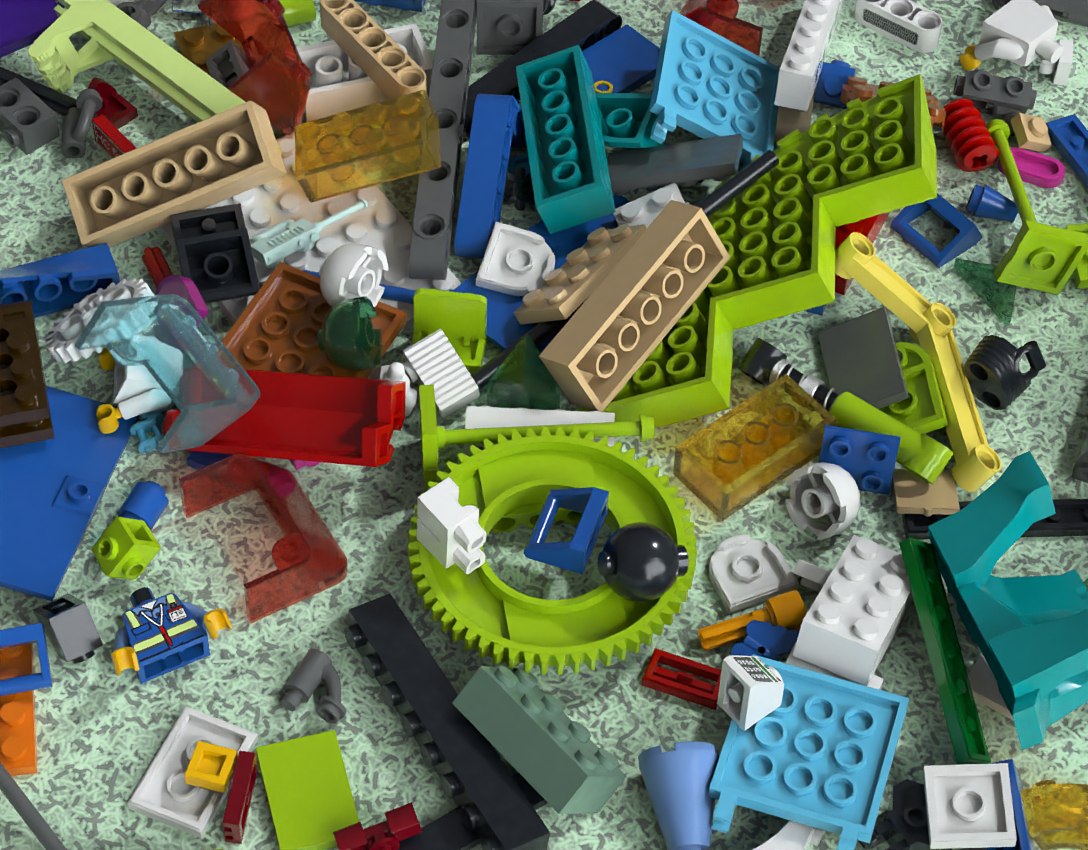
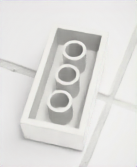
[288,23,433,124]
[793,535,914,686]

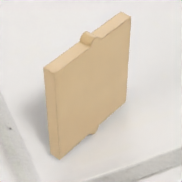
[892,469,960,516]

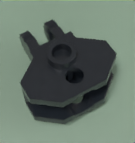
[858,779,952,850]

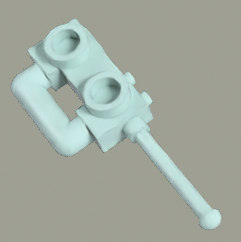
[250,199,368,268]

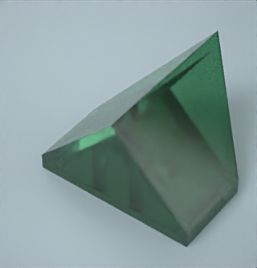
[486,332,561,410]

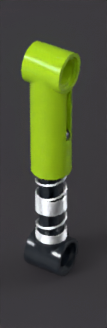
[737,338,953,485]

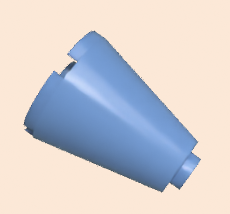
[638,741,719,850]

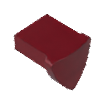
[88,77,138,129]

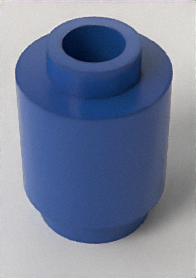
[117,481,169,530]

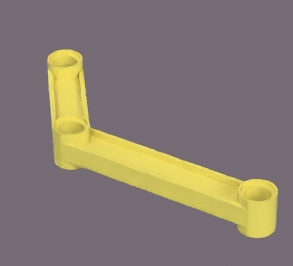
[835,232,1002,492]

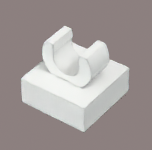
[1038,39,1073,86]

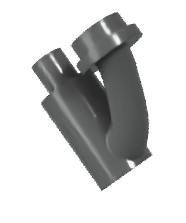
[61,89,102,158]
[281,649,347,723]

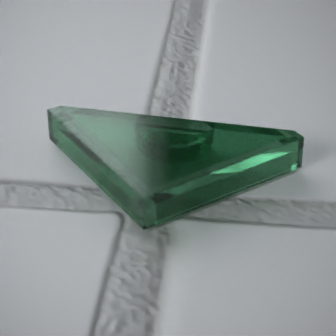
[953,258,1017,325]

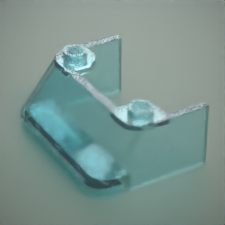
[75,294,260,454]

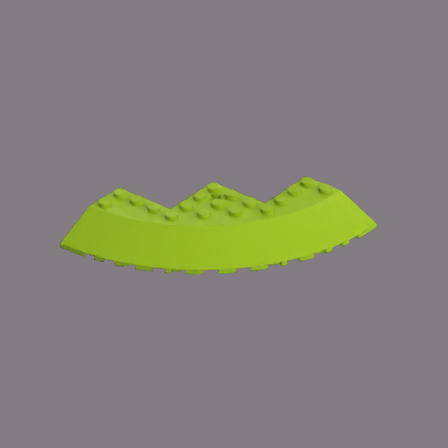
[578,74,937,427]

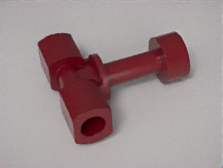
[333,802,422,850]

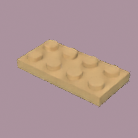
[513,224,647,324]

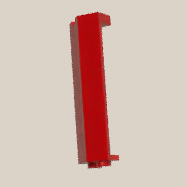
[162,366,406,467]

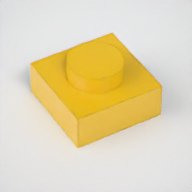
[184,741,238,793]

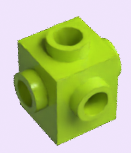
[91,516,161,580]

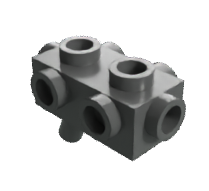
[953,70,1037,136]

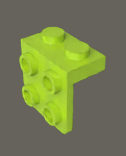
[411,288,487,374]

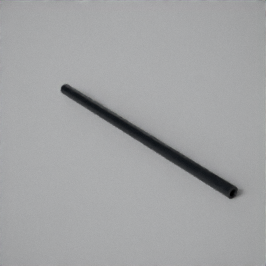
[471,150,779,391]

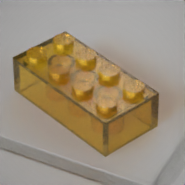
[294,90,441,203]
[673,374,837,521]

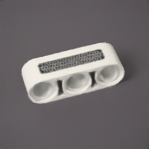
[854,0,942,53]

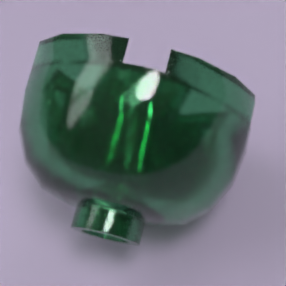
[317,296,382,371]

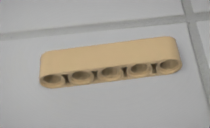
[320,0,426,112]

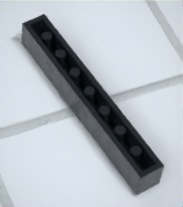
[344,594,550,850]

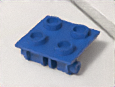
[818,425,900,495]

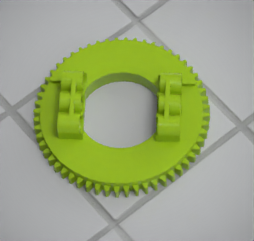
[408,427,697,675]

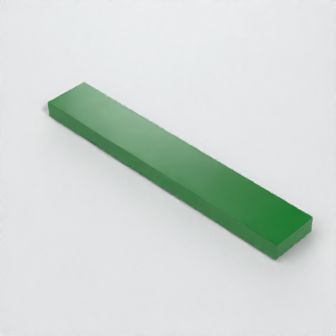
[899,538,991,765]

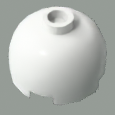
[319,243,388,318]
[785,462,861,540]

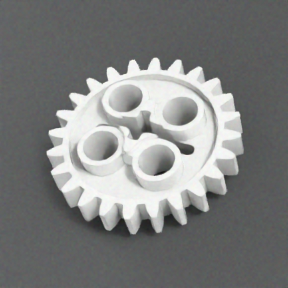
[44,277,155,364]

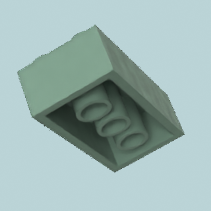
[452,666,627,814]

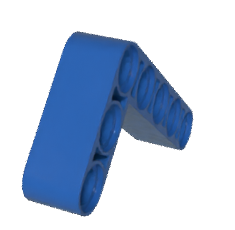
[454,94,527,259]

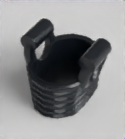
[963,335,1046,410]

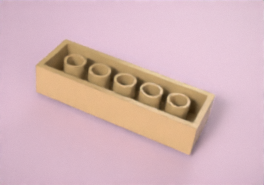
[62,100,287,248]
[539,200,730,412]

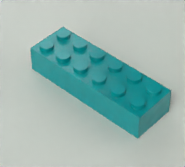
[516,45,616,234]

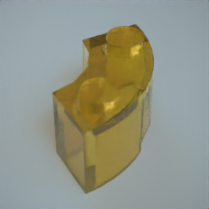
[1020,780,1088,850]

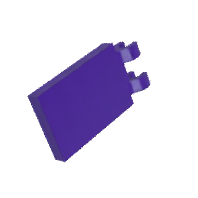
[0,0,65,58]

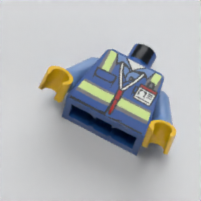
[111,587,232,684]

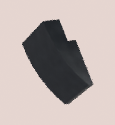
[170,203,260,304]

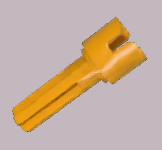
[697,590,807,651]

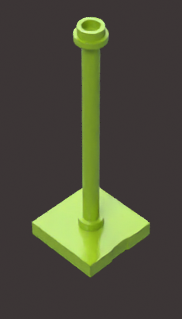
[986,119,1088,295]
[419,385,655,492]

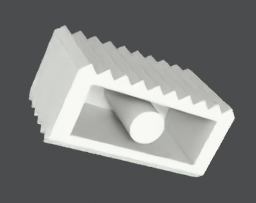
[402,328,480,418]

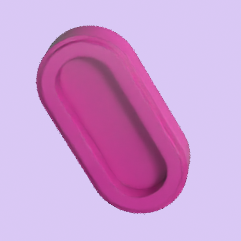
[997,147,1065,188]

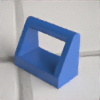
[890,193,983,268]
[523,487,609,575]
[0,623,53,696]

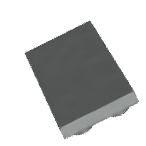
[607,134,743,196]

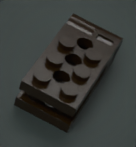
[0,300,55,448]

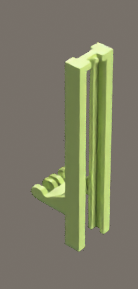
[27,0,283,154]

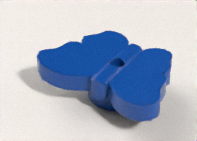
[730,620,799,661]

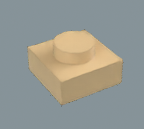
[1010,113,1052,152]

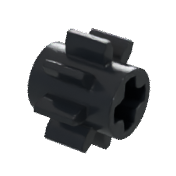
[503,167,535,211]

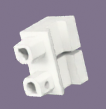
[417,477,487,574]

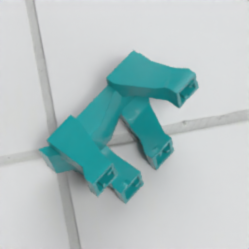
[928,451,1088,750]

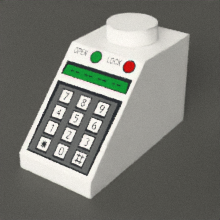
[717,655,784,731]

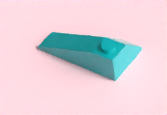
[596,93,669,148]

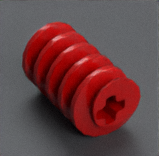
[939,99,999,172]

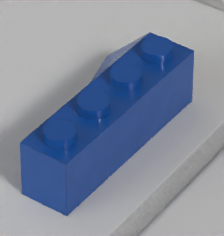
[0,243,120,318]

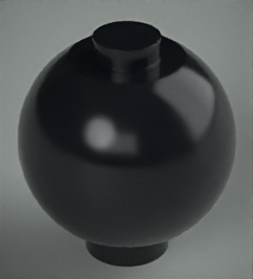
[597,522,689,602]

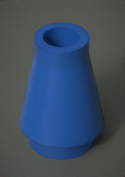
[966,184,1018,223]

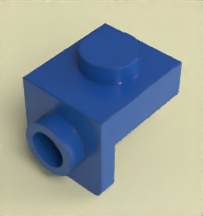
[814,60,856,109]

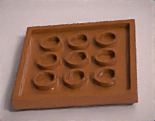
[207,262,407,378]

